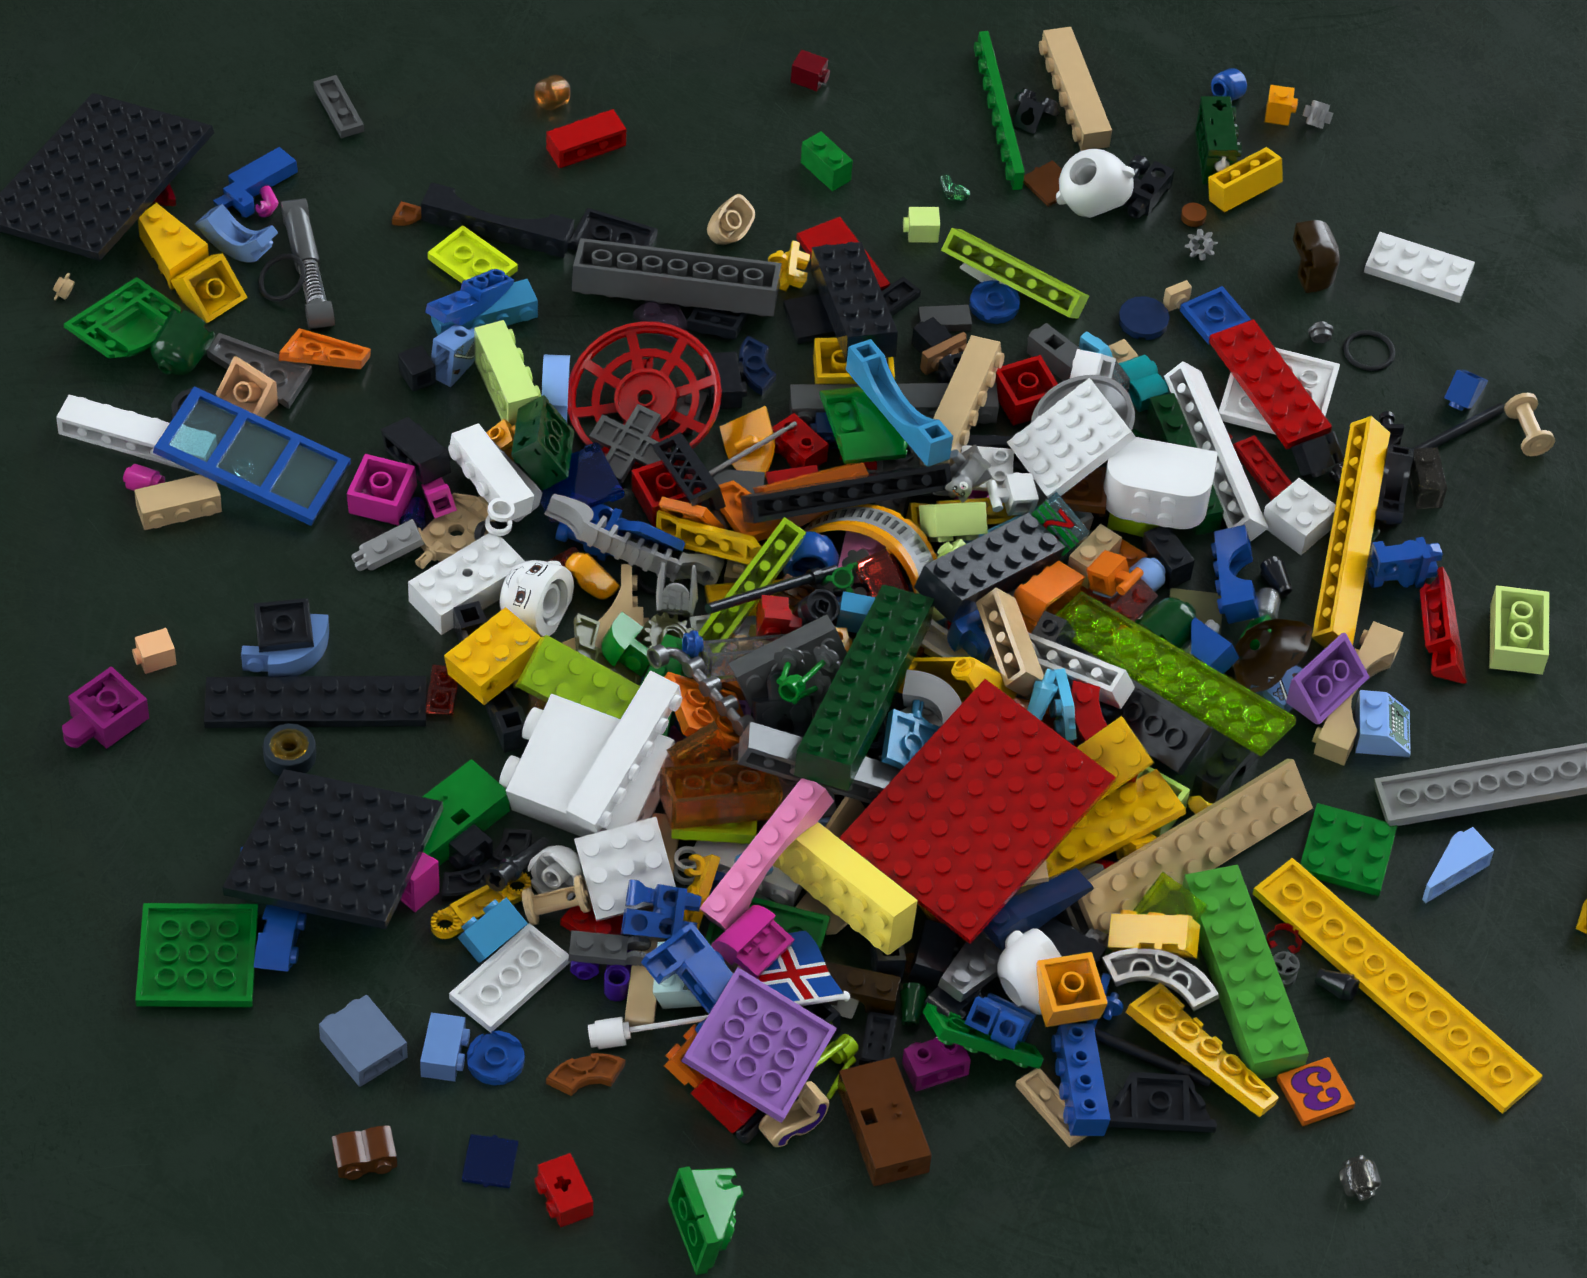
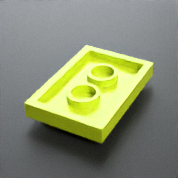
[427,225,518,283]

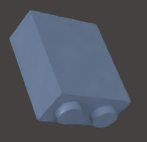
[319,995,408,1087]

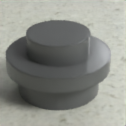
[1308,321,1334,343]

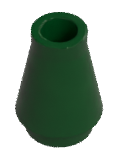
[899,983,928,1028]

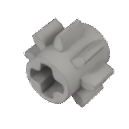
[1302,100,1333,129]
[1185,229,1218,260]

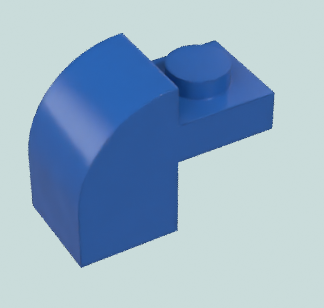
[947,609,993,664]

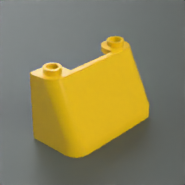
[898,657,1017,703]

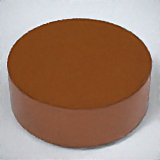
[1181,203,1207,227]

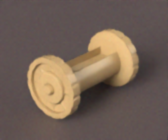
[1504,393,1555,456]
[522,875,591,925]

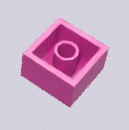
[347,454,417,526]

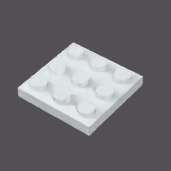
[574,816,676,922]

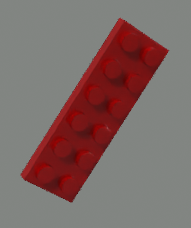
[1209,319,1332,449]

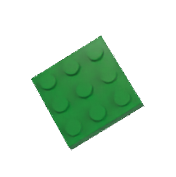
[1300,803,1397,896]

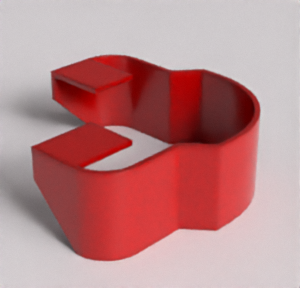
[1266,923,1302,954]

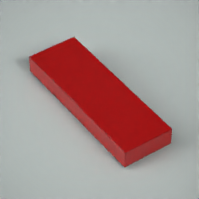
[1233,435,1292,501]

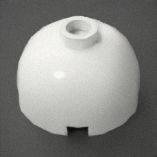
[528,845,585,900]

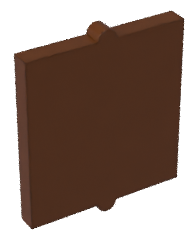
[1023,160,1062,207]

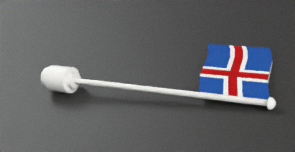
[588,931,850,1049]

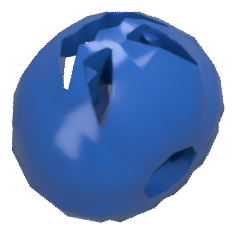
[782,531,839,577]

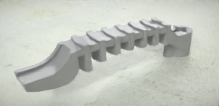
[545,494,725,585]

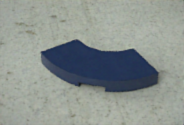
[739,336,776,396]

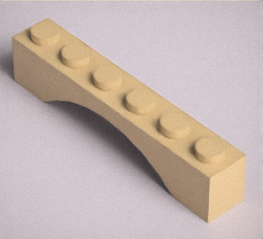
[1312,621,1404,766]

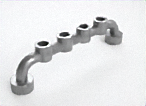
[647,644,755,766]

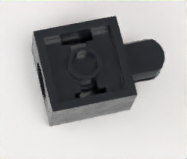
[751,670,812,737]

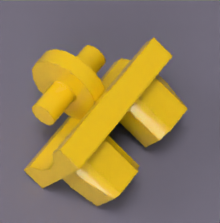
[768,240,810,291]

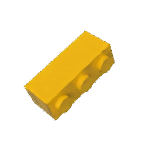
[1208,147,1283,212]

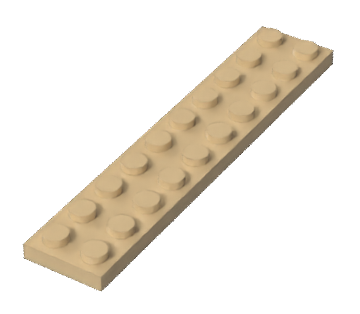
[1078,759,1313,934]

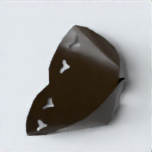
[1233,618,1312,693]

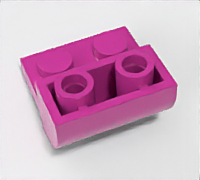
[711,905,795,979]

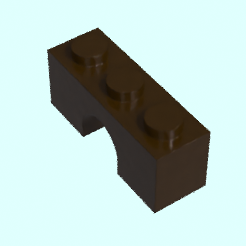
[825,962,901,1015]

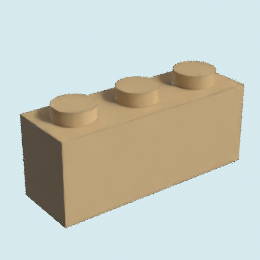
[134,474,222,530]

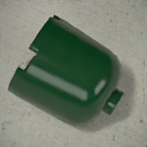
[151,309,215,375]
[1130,597,1197,665]

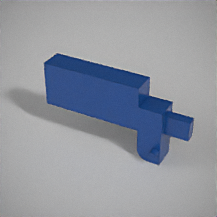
[213,147,298,218]

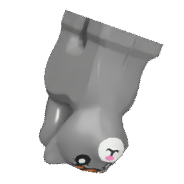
[945,452,991,503]

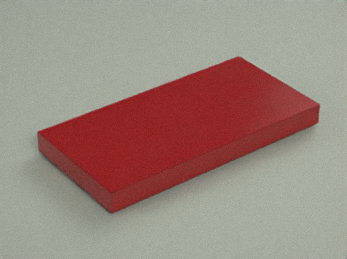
[796,217,890,291]

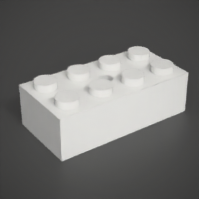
[408,533,525,635]

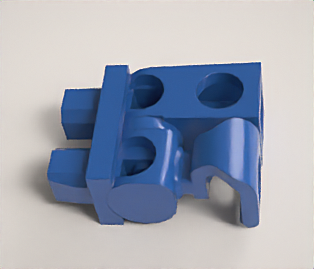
[621,879,701,940]
[964,993,1037,1050]

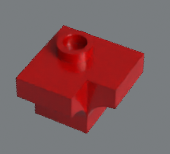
[756,595,802,640]

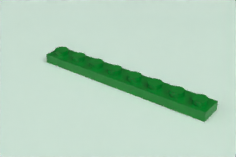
[974,31,1025,190]

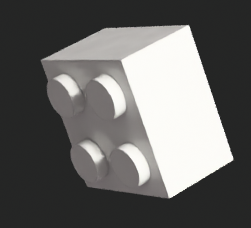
[1263,478,1336,555]

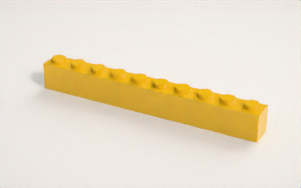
[1312,416,1390,648]

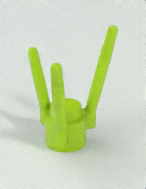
[814,1034,859,1099]

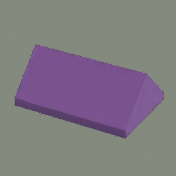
[1286,633,1370,724]

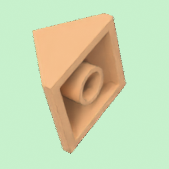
[216,356,278,428]

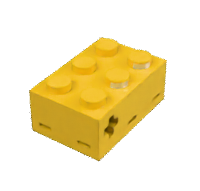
[444,607,541,705]

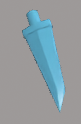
[1027,669,1058,720]

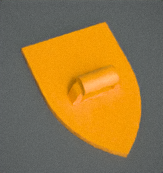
[719,406,775,473]

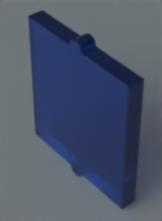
[462,1134,519,1188]

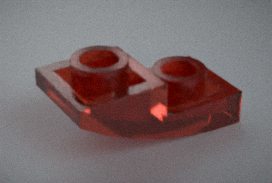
[425,665,458,715]

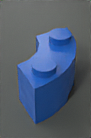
[254,905,307,972]

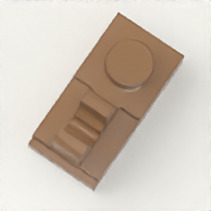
[920,332,967,375]

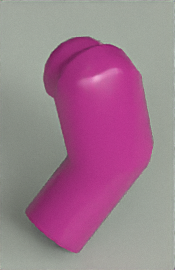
[255,186,279,217]

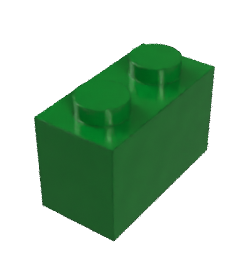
[801,131,853,191]

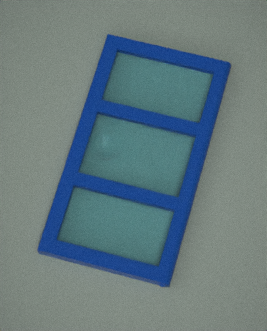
[153,386,351,526]

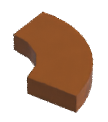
[546,1053,625,1096]

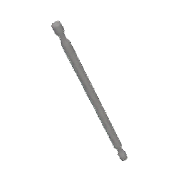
[709,421,797,476]

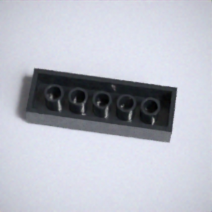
[811,242,898,362]
[914,512,1065,623]

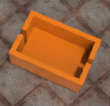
[1013,561,1085,633]

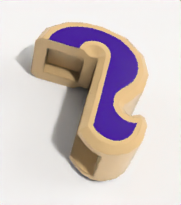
[759,1081,829,1147]

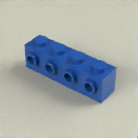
[1051,1023,1111,1136]

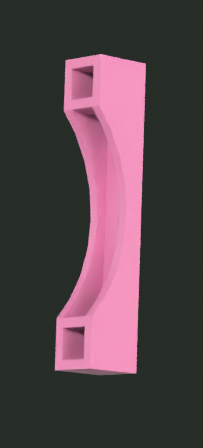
[700,778,834,931]

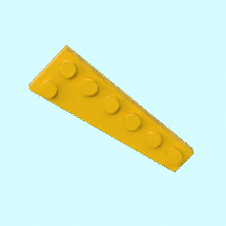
[1125,983,1279,1117]

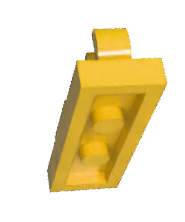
[683,854,720,930]

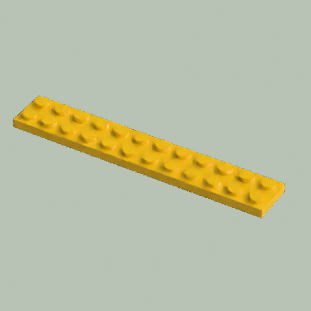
[1253,858,1543,1114]

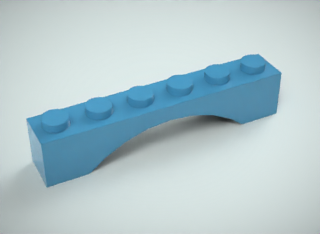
[846,339,953,467]

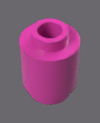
[123,464,165,491]

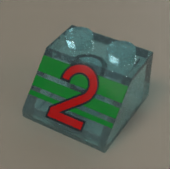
[1031,492,1090,562]

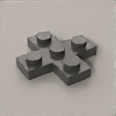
[589,404,671,483]

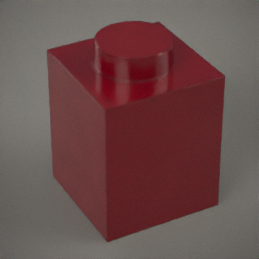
[791,49,830,91]

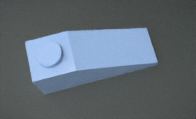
[1422,827,1494,903]

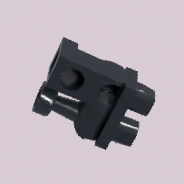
[1114,155,1174,219]

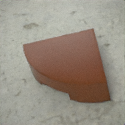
[392,201,421,226]

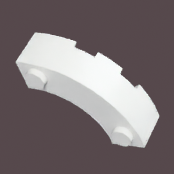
[1102,948,1219,1011]

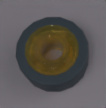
[263,724,316,776]

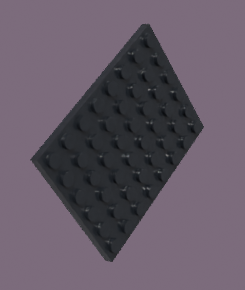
[0,93,214,261]

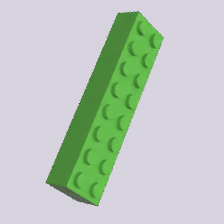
[1181,865,1309,1079]

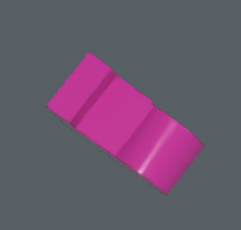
[421,477,457,518]

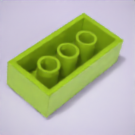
[515,635,641,719]

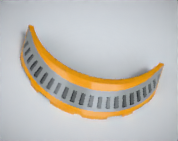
[803,504,938,593]

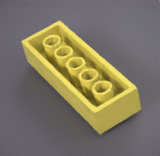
[773,822,918,955]

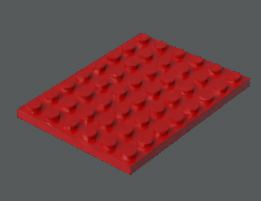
[839,679,1116,944]

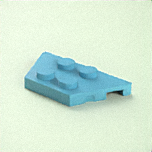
[1049,668,1077,745]

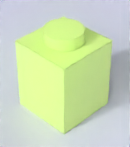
[903,207,940,243]

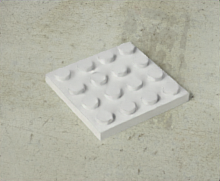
[1219,348,1340,435]
[1007,378,1136,503]

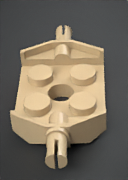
[415,493,495,569]

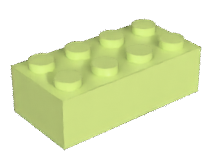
[474,320,541,425]

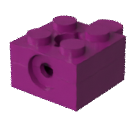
[62,666,149,749]

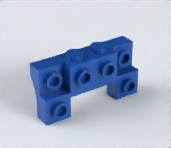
[641,922,733,1033]

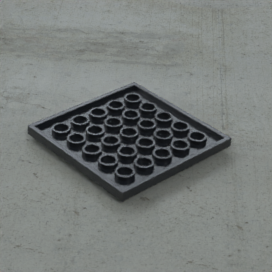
[222,769,443,929]

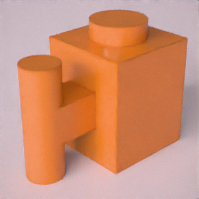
[1086,550,1144,597]

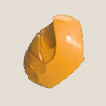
[565,552,621,599]

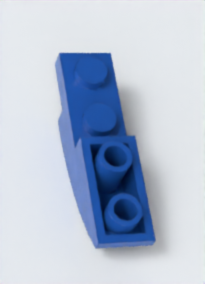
[425,269,514,326]

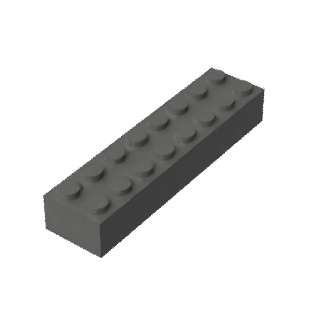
[572,238,781,316]

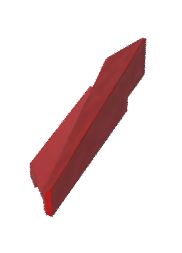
[1420,566,1467,684]

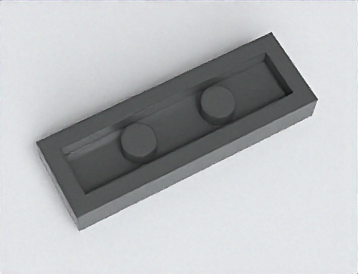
[313,75,364,138]

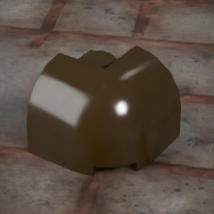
[1293,220,1340,293]

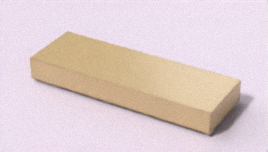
[1015,1068,1087,1148]

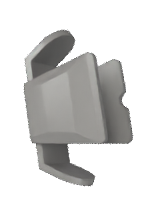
[656,563,698,618]

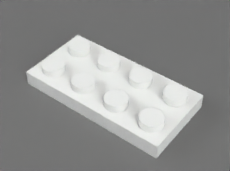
[1364,232,1475,303]
[449,923,571,1033]

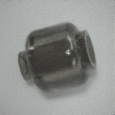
[1339,1155,1381,1201]

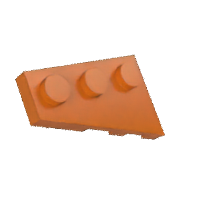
[279,328,371,369]
[719,480,782,541]

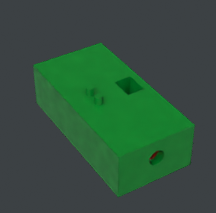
[422,759,510,866]

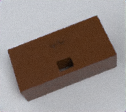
[838,1057,932,1187]

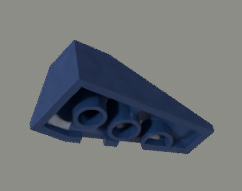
[983,868,1094,952]

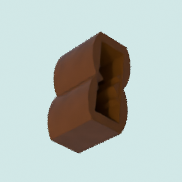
[332,1126,397,1180]

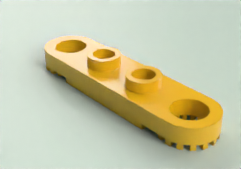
[431,872,532,939]

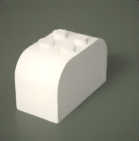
[1104,437,1218,529]

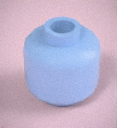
[1129,557,1166,597]

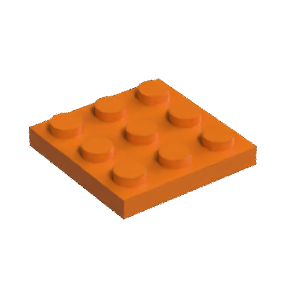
[664,672,744,749]

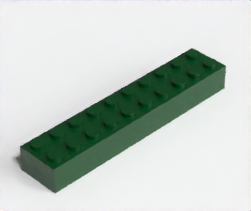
[794,585,934,791]

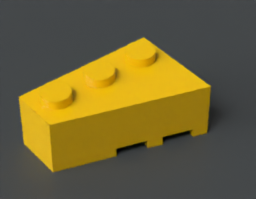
[138,203,209,290]
[1108,910,1200,959]

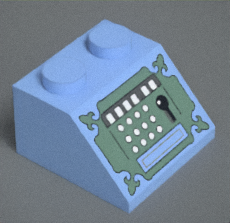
[1355,690,1410,757]

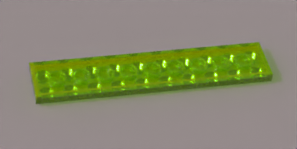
[1055,591,1296,757]

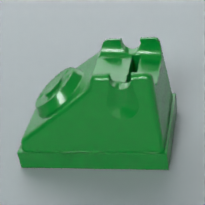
[668,1166,743,1275]

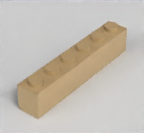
[1039,27,1112,151]
[919,335,1004,466]

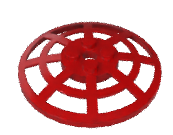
[568,321,722,468]

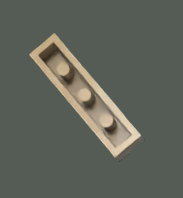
[976,588,1044,698]

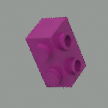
[902,1037,971,1092]

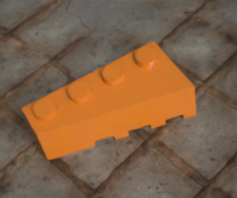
[753,463,869,527]

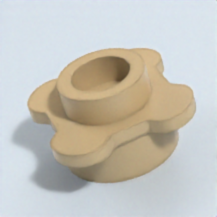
[53,273,75,301]

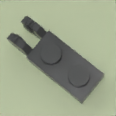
[568,930,651,966]

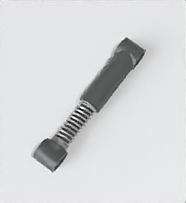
[280,198,335,330]

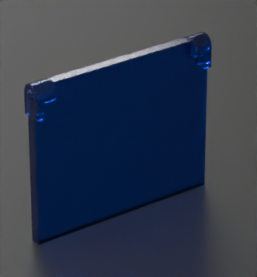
[535,442,625,523]

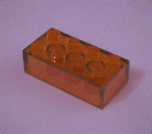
[659,760,783,829]

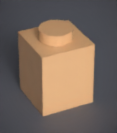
[132,628,177,674]

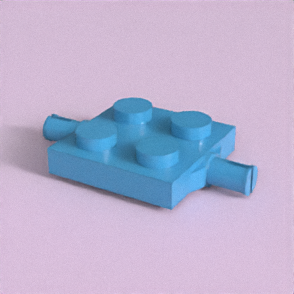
[881,700,940,770]

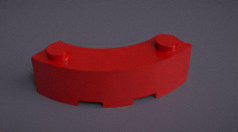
[1071,680,1138,784]

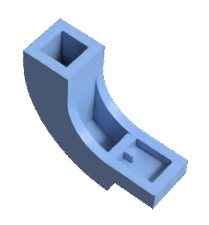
[542,354,570,422]

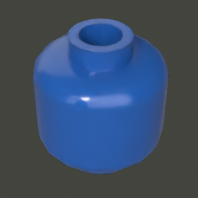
[1211,68,1247,102]

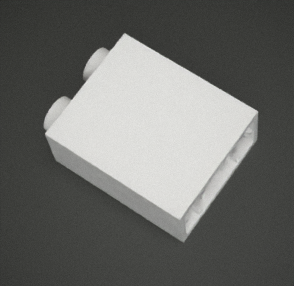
[499,694,678,837]

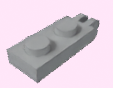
[351,519,425,571]

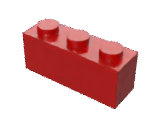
[546,109,626,169]

